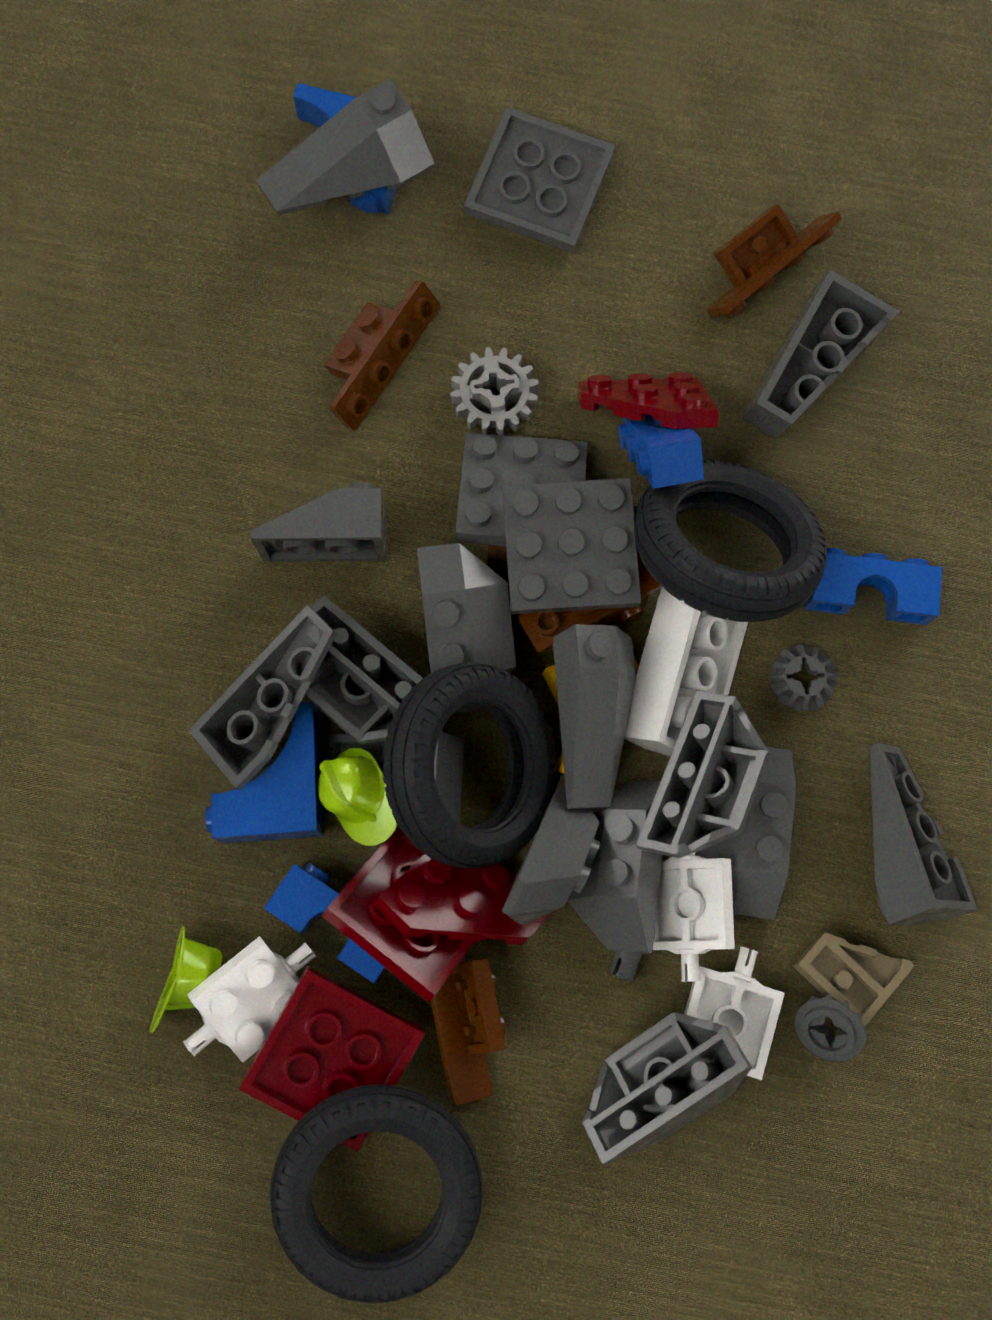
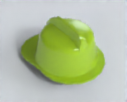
[317,748,397,846]
[149,926,223,1033]

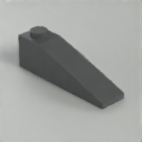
[256,79,435,215]
[188,604,337,790]
[553,624,636,809]
[870,743,978,926]

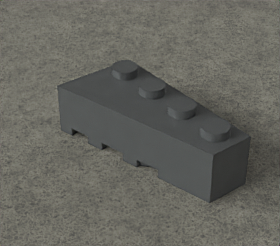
[741,270,899,439]

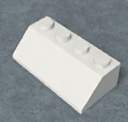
[624,587,748,756]

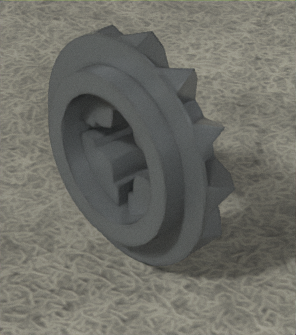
[769,644,838,711]
[795,994,868,1061]

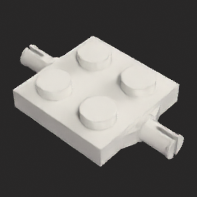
[653,853,735,982]
[183,936,317,1063]
[684,946,785,1080]

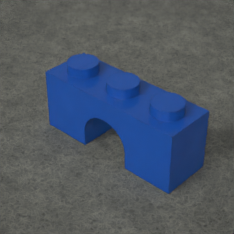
[617,414,704,489]
[803,548,942,625]
[264,862,386,983]

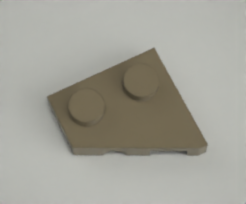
[793,932,915,1027]

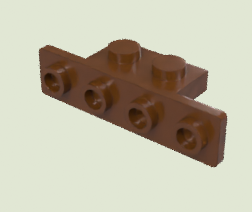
[706,204,843,317]
[324,280,440,431]
[519,552,662,653]
[430,955,506,1105]

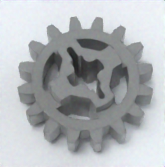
[451,347,538,435]

